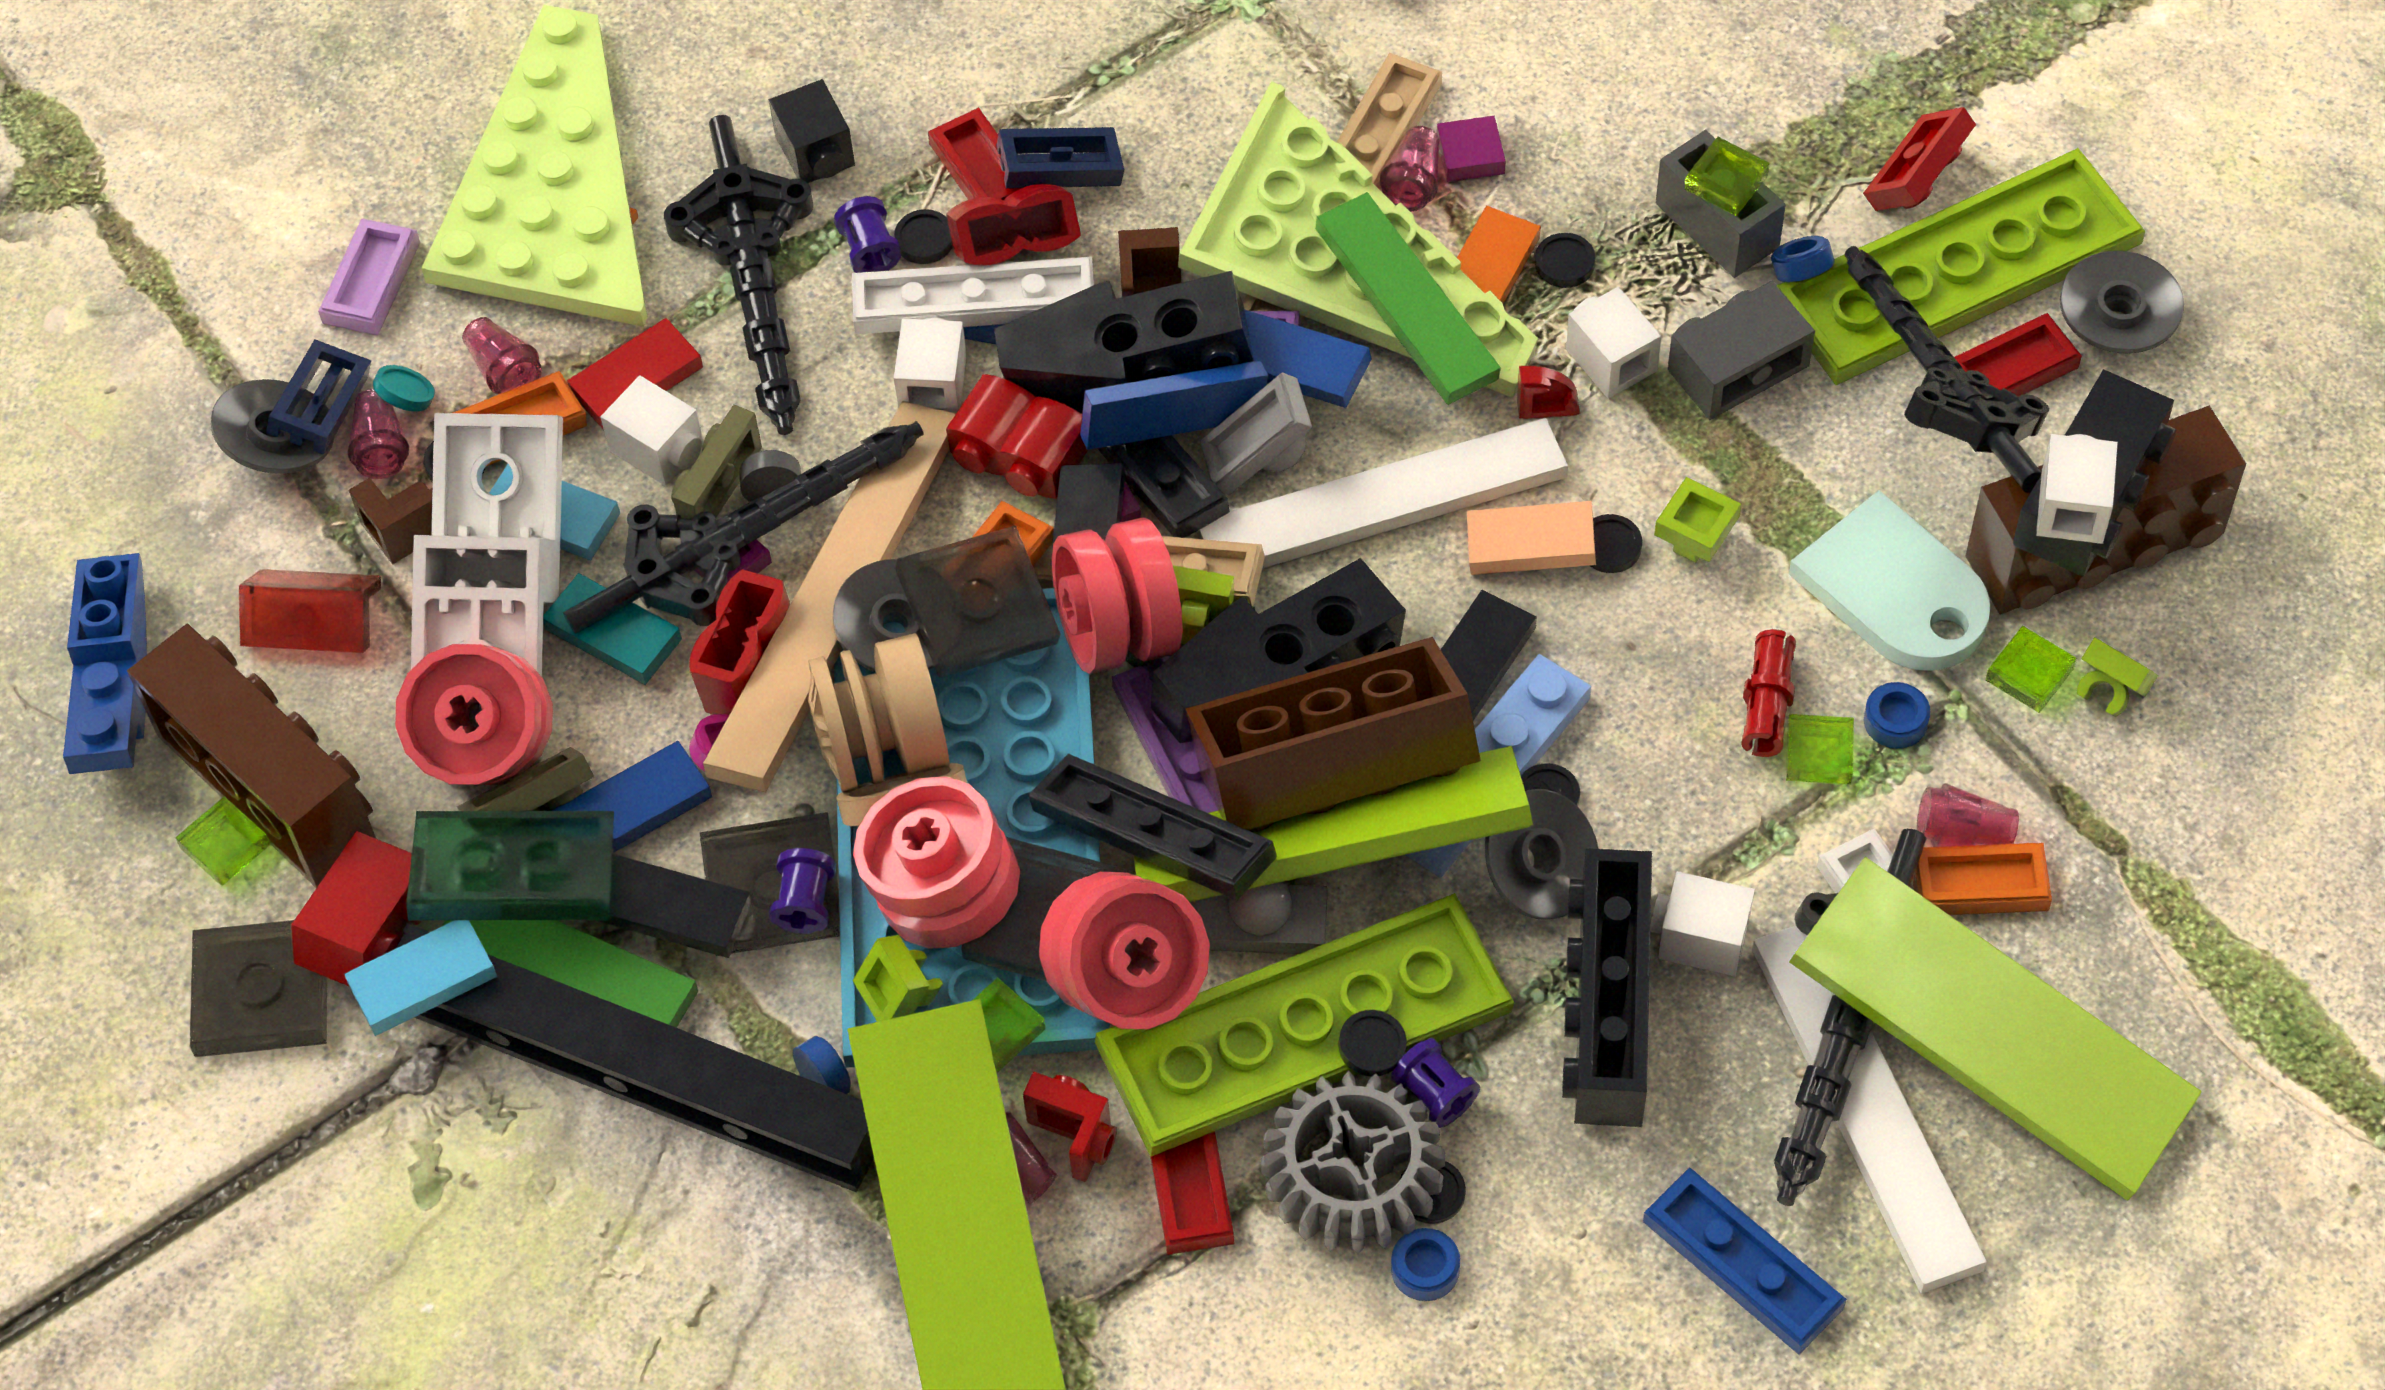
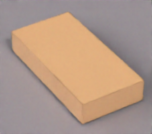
[1467,501,1596,575]

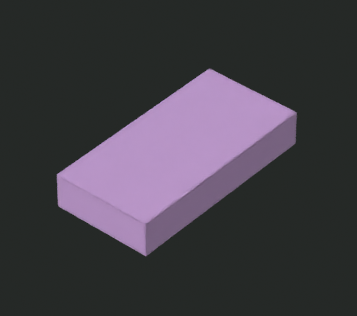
[318,218,420,335]

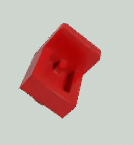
[1023,1071,1117,1182]

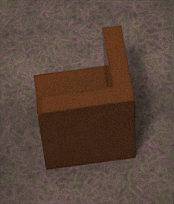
[1118,227,1182,297]
[349,477,433,565]

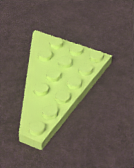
[421,5,648,327]
[1178,81,1538,398]

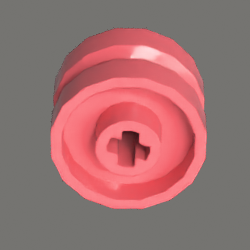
[1052,518,1183,674]
[395,644,553,785]
[853,776,1020,949]
[1039,872,1210,1029]

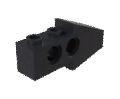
[994,271,1254,409]
[1150,558,1406,743]

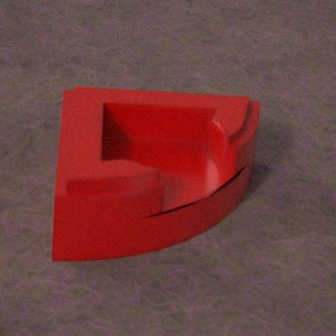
[1517,366,1580,419]

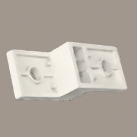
[411,413,563,727]

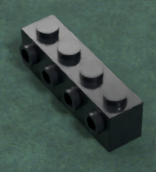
[1562,848,1652,1127]

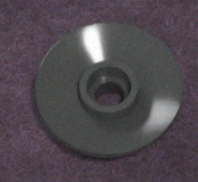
[2060,251,2184,354]
[211,379,335,474]
[833,559,960,672]
[1485,789,1598,920]

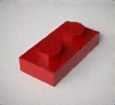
[1863,107,1976,211]

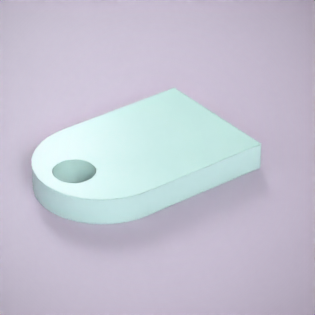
[1789,490,1990,671]

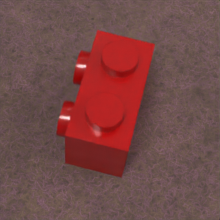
[291,831,433,987]

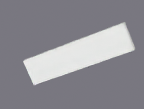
[852,257,1094,334]

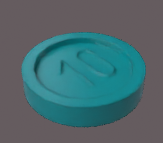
[373,365,435,412]

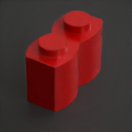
[946,184,1081,265]
[946,374,1088,499]
[689,569,790,715]

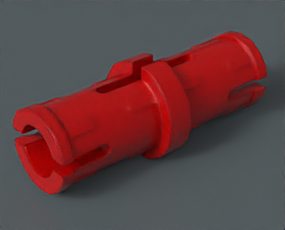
[1741,629,1796,757]

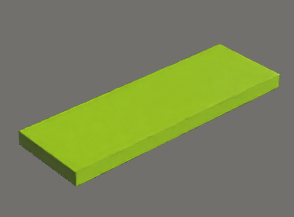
[1776,148,2145,386]
[1134,746,1533,902]
[1789,856,2202,1201]
[1095,893,1515,1157]
[847,999,1066,1390]

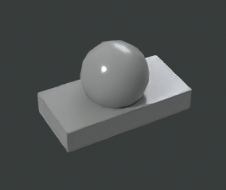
[1200,373,1312,495]
[1195,882,1327,954]

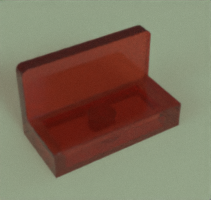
[239,569,381,653]

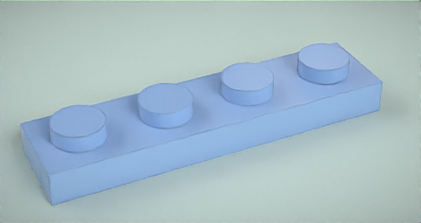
[1406,654,1591,878]

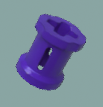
[834,196,902,273]
[769,848,836,934]
[1391,1038,1480,1128]

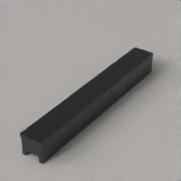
[396,923,874,1192]

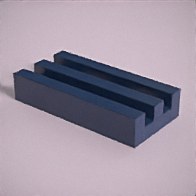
[996,127,1124,188]
[266,339,372,454]

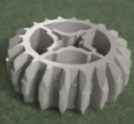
[1261,1070,1445,1254]

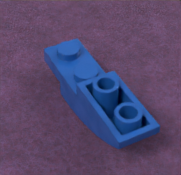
[63,553,147,774]

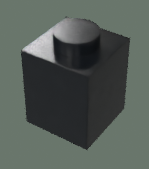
[768,79,855,183]

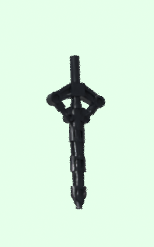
[664,115,813,435]
[1845,246,2050,493]
[563,421,924,634]
[1774,828,1926,1206]

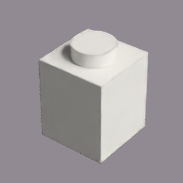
[1566,286,1661,399]
[894,317,967,413]
[600,375,704,486]
[2036,434,2118,544]
[1650,871,1755,977]

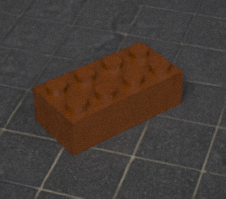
[1965,405,2247,615]
[127,623,376,888]
[1186,637,1481,832]

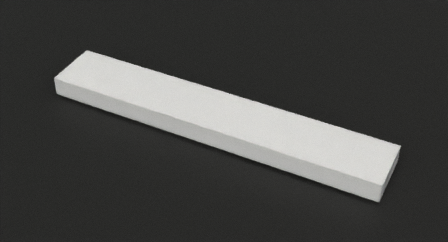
[1197,418,1568,569]
[1752,925,1987,1294]

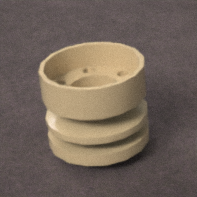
[808,633,950,793]

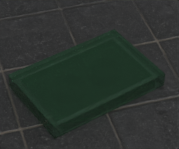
[407,811,615,920]

